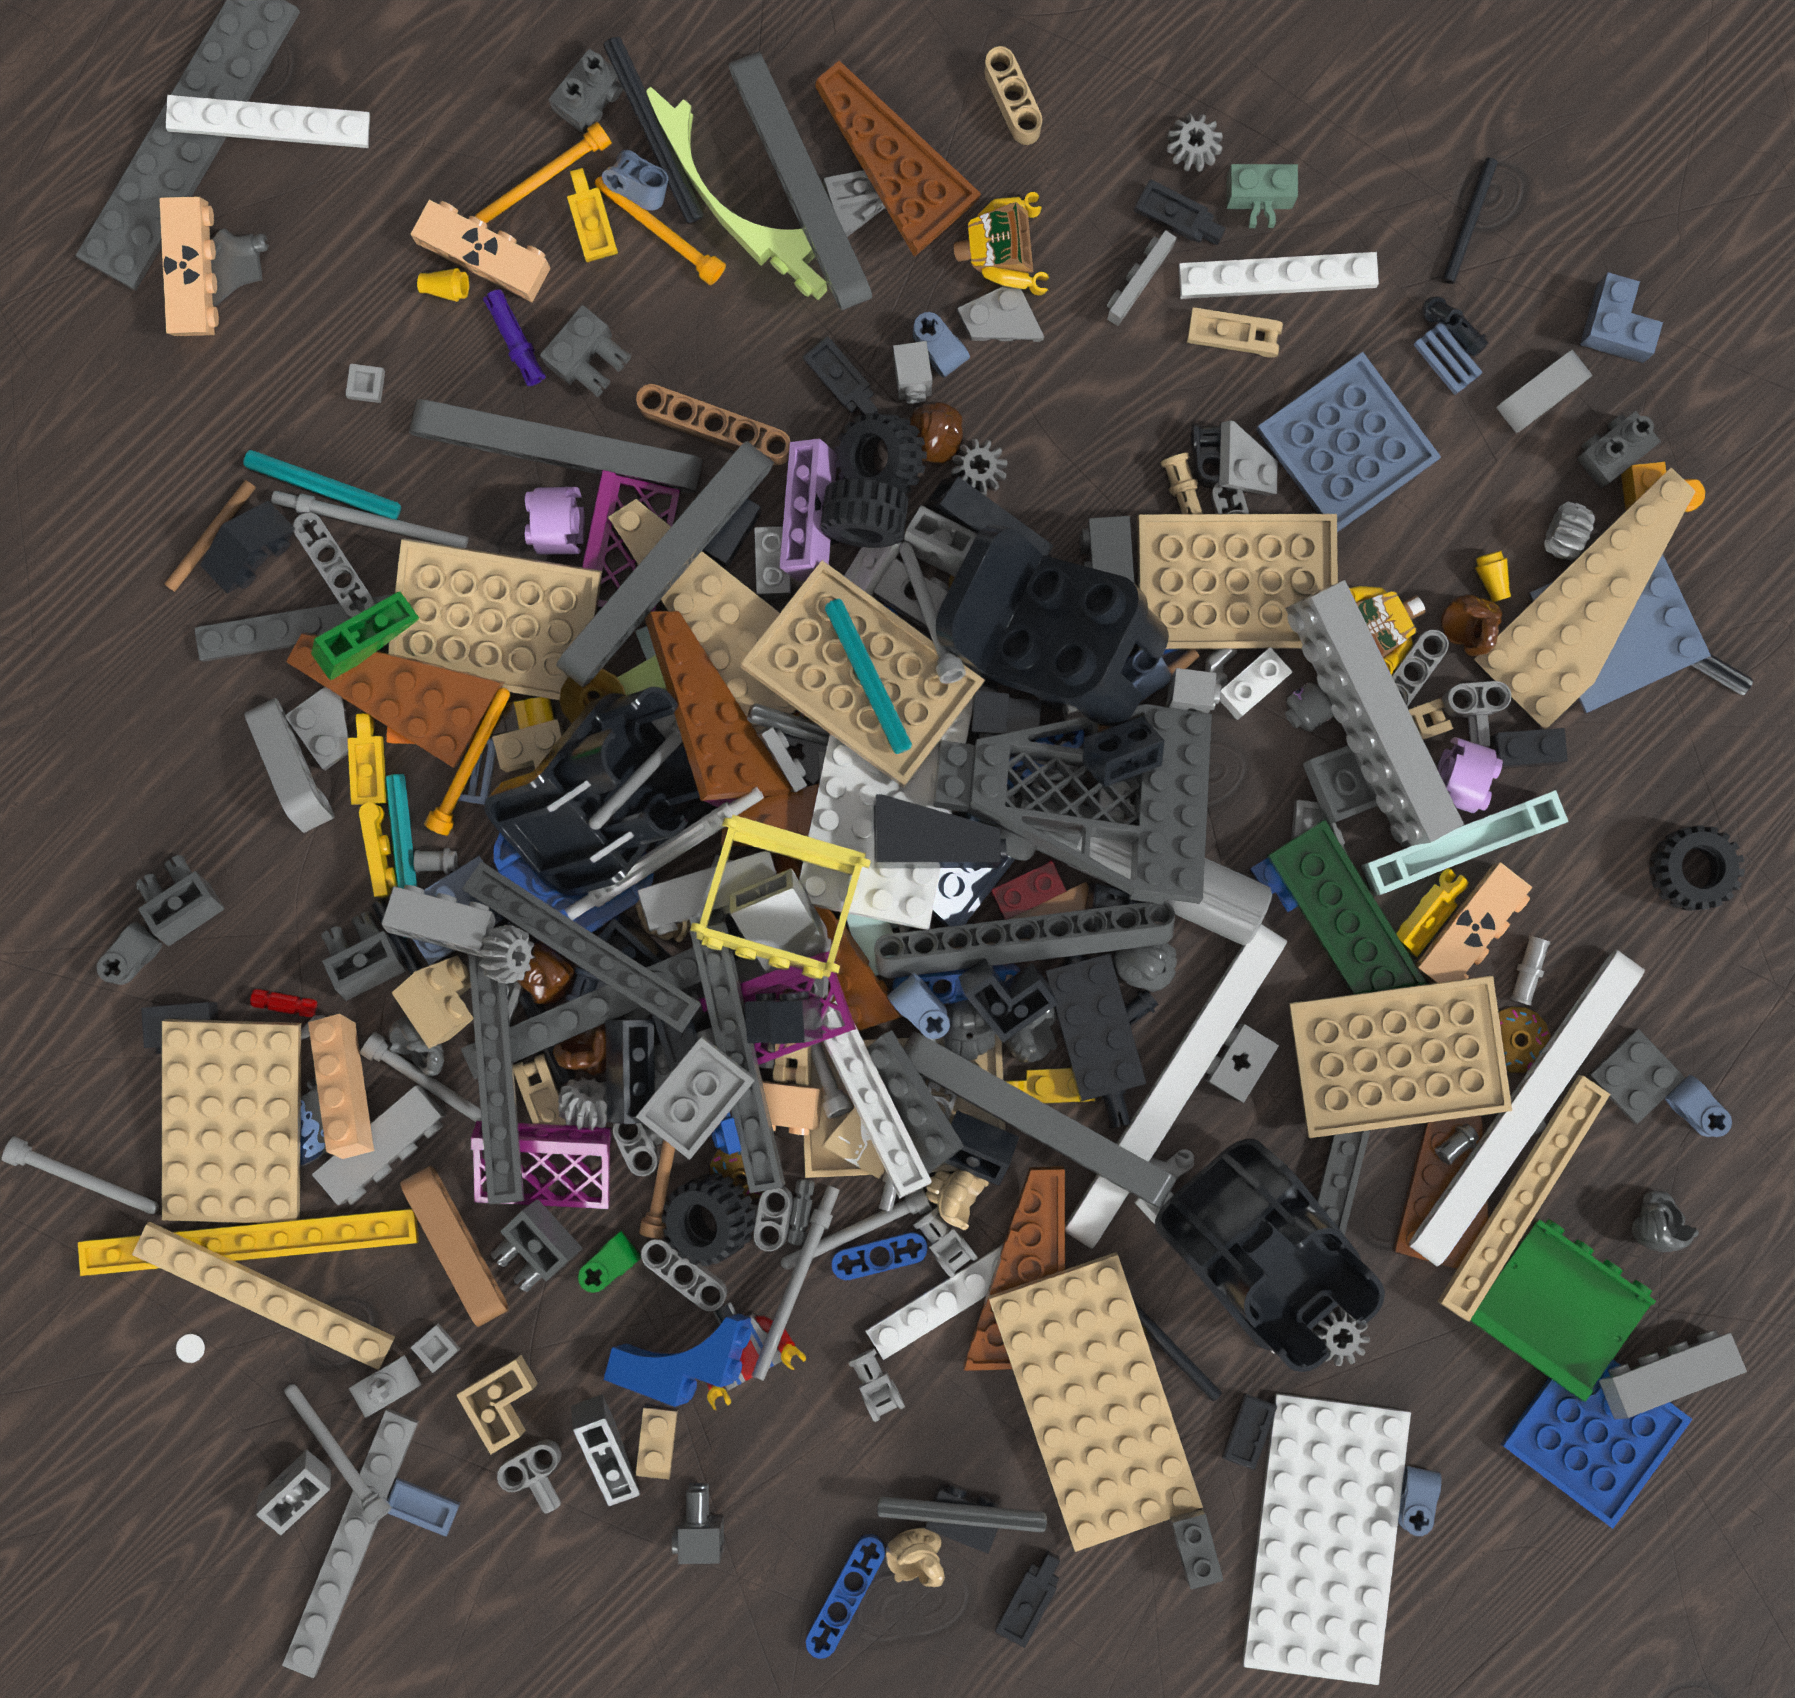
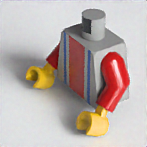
[707,1302,806,1410]

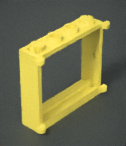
[690,815,871,980]

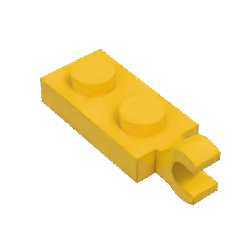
[567,168,618,262]
[347,713,387,805]
[1396,868,1469,957]
[1005,1068,1095,1103]

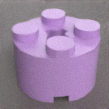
[525,487,585,555]
[1437,737,1503,813]

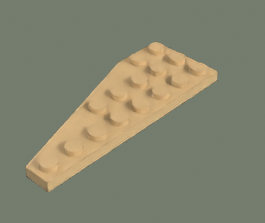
[1473,468,1695,729]
[608,499,799,732]

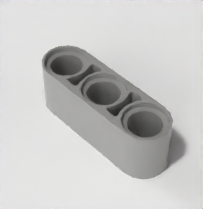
[1496,349,1593,434]
[1392,630,1449,707]
[641,1238,727,1311]

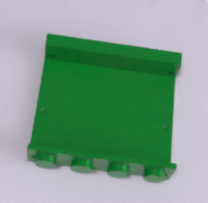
[1470,1219,1656,1402]

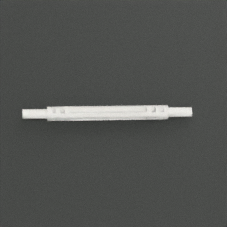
[565,787,764,920]

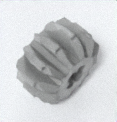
[1167,113,1223,172]
[951,439,1007,496]
[1544,501,1595,561]
[478,925,534,984]
[558,1076,607,1131]
[1312,1307,1370,1366]

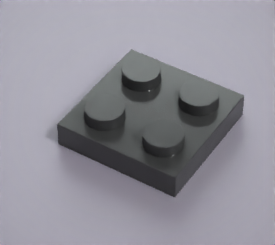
[1302,746,1378,825]
[1587,1029,1685,1124]

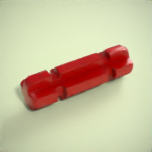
[250,989,317,1017]

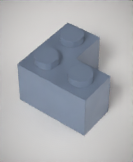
[1580,272,1663,363]

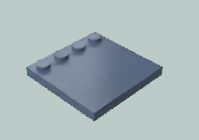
[1256,352,1441,533]
[1528,554,1711,713]

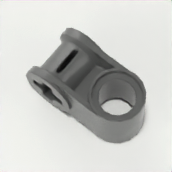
[97,921,163,985]

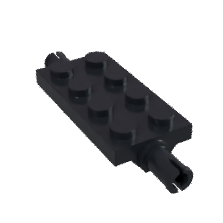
[1045,934,1146,1128]

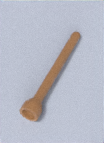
[639,1139,675,1239]

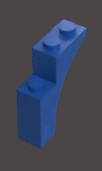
[603,1314,751,1407]

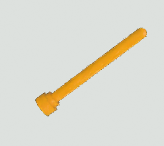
[475,122,612,224]
[595,176,726,285]
[424,688,510,836]

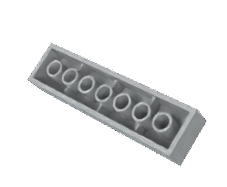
[1285,580,1464,847]

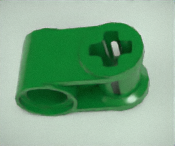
[578,1231,641,1293]

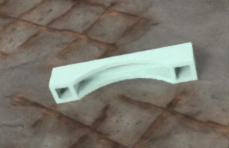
[1361,790,1568,897]

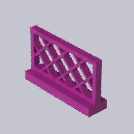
[582,470,680,612]
[699,951,856,1065]
[471,1121,611,1209]

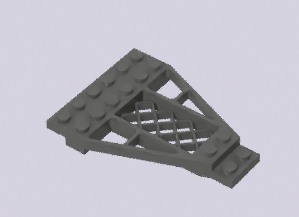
[933,704,1212,904]

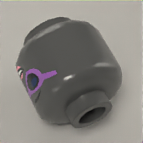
[1285,682,1333,732]

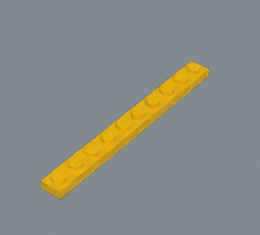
[78,1209,419,1276]

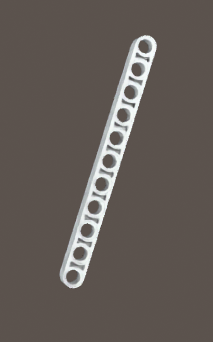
[1065,924,1287,1249]
[1409,950,1645,1266]

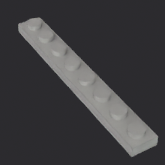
[282,1409,419,1678]

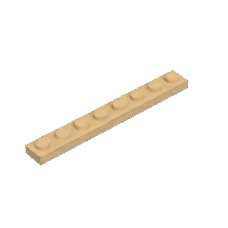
[1437,1075,1610,1322]
[132,1222,395,1370]

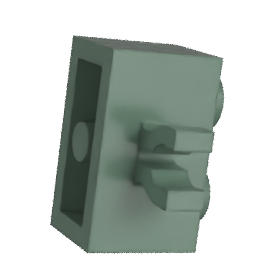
[1226,164,1298,228]

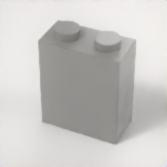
[730,868,829,973]

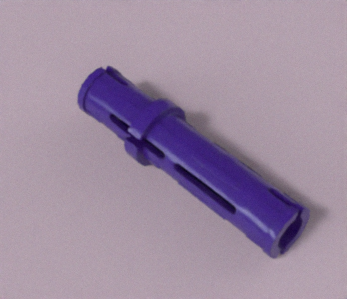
[483,289,546,386]

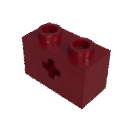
[990,861,1067,920]

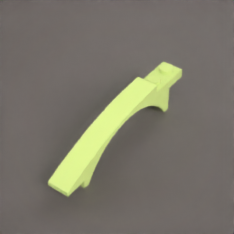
[646,87,827,300]

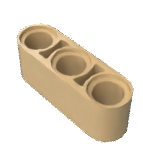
[984,46,1042,145]

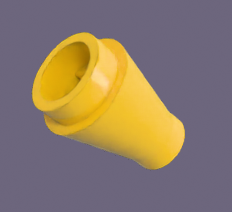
[417,268,469,302]
[1474,551,1511,602]

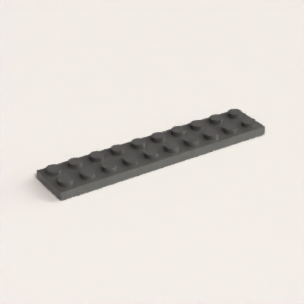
[76,0,300,291]

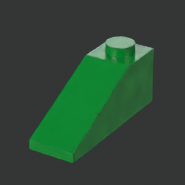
[311,591,419,681]

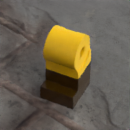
[492,697,554,736]

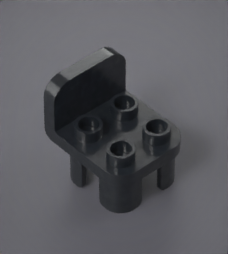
[936,524,1169,726]
[484,687,700,895]
[1155,1138,1385,1372]

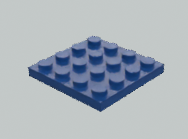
[1500,1360,1692,1529]

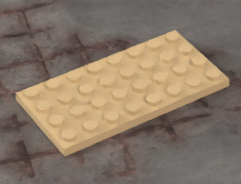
[988,1252,1203,1552]

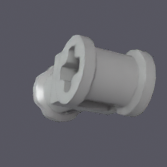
[913,1207,978,1278]
[848,1348,905,1422]

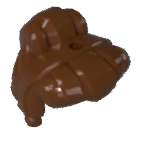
[909,402,963,463]
[1441,594,1502,656]
[516,940,575,1005]
[553,1023,606,1075]

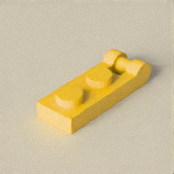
[359,803,397,898]

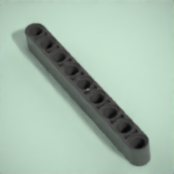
[728,51,872,311]
[409,399,703,493]
[556,441,774,688]
[874,902,1175,978]
[903,1031,1177,1209]

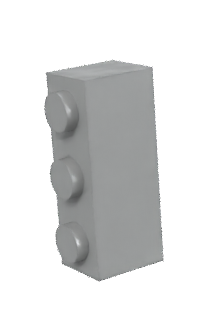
[382,885,496,957]

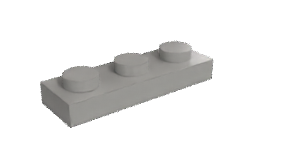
[1107,230,1177,326]

